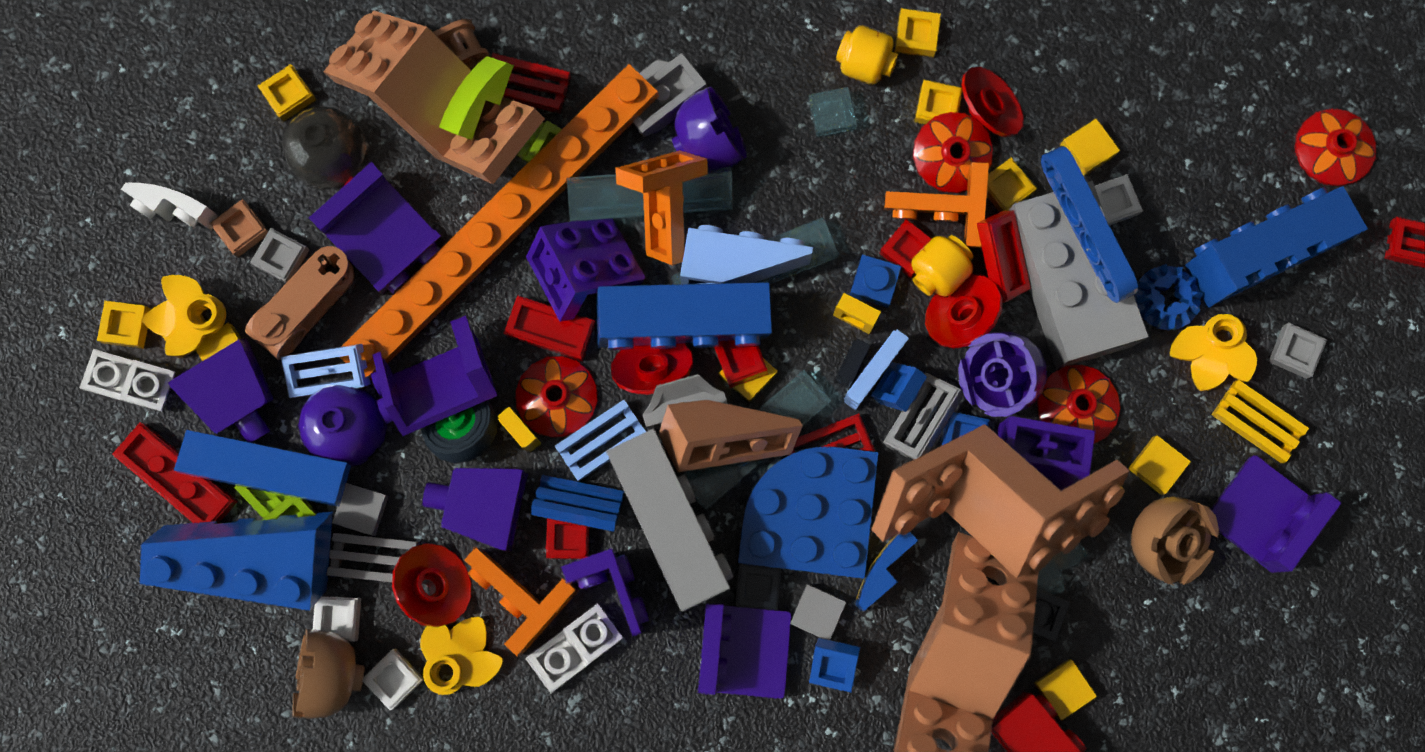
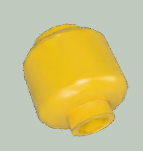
[836,25,899,85]
[912,235,973,297]

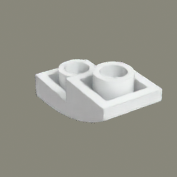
[121,183,219,230]
[80,349,176,412]
[526,604,623,693]

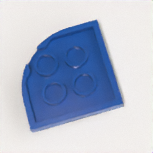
[738,447,878,579]

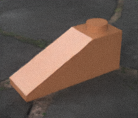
[658,400,803,472]

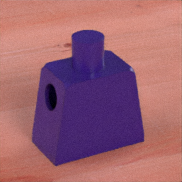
[168,338,273,443]
[422,468,528,552]

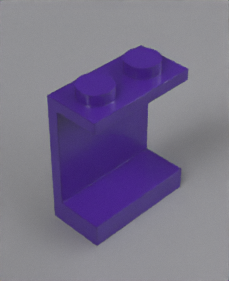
[309,162,443,295]
[371,315,498,436]

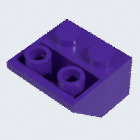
[998,416,1095,491]

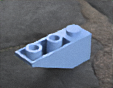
[680,225,813,285]

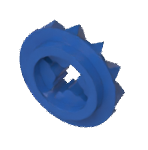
[1135,264,1203,330]

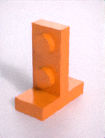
[616,150,708,266]
[884,162,989,248]
[464,547,579,656]

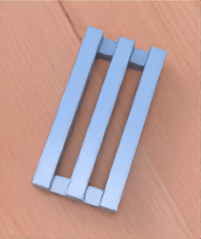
[844,329,909,410]
[281,344,371,398]
[555,400,646,482]

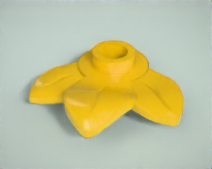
[141,275,226,356]
[1169,314,1257,391]
[420,617,503,695]

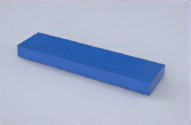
[174,430,351,507]

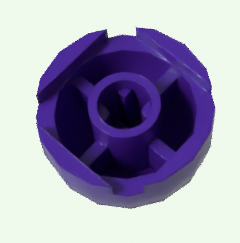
[672,87,747,171]
[958,332,1047,417]
[298,384,387,467]

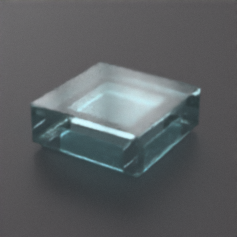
[808,87,857,137]

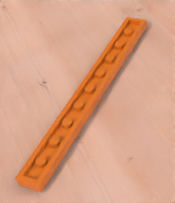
[340,64,659,381]

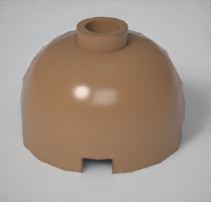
[1131,496,1219,585]
[292,629,364,719]

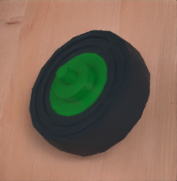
[421,400,498,463]

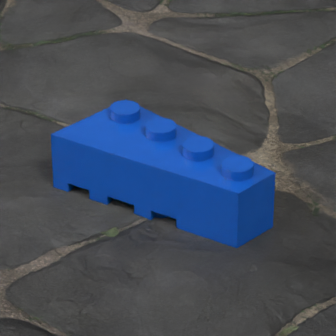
[1185,186,1368,308]
[596,282,772,350]
[140,512,333,611]

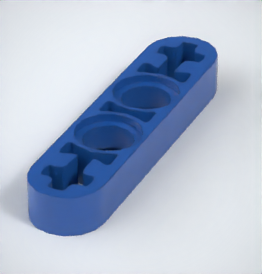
[1041,146,1138,303]

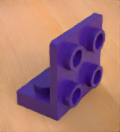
[526,216,645,322]
[1211,455,1341,573]
[561,548,649,636]
[698,604,791,699]

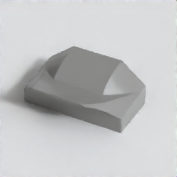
[633,53,707,137]
[643,374,727,431]

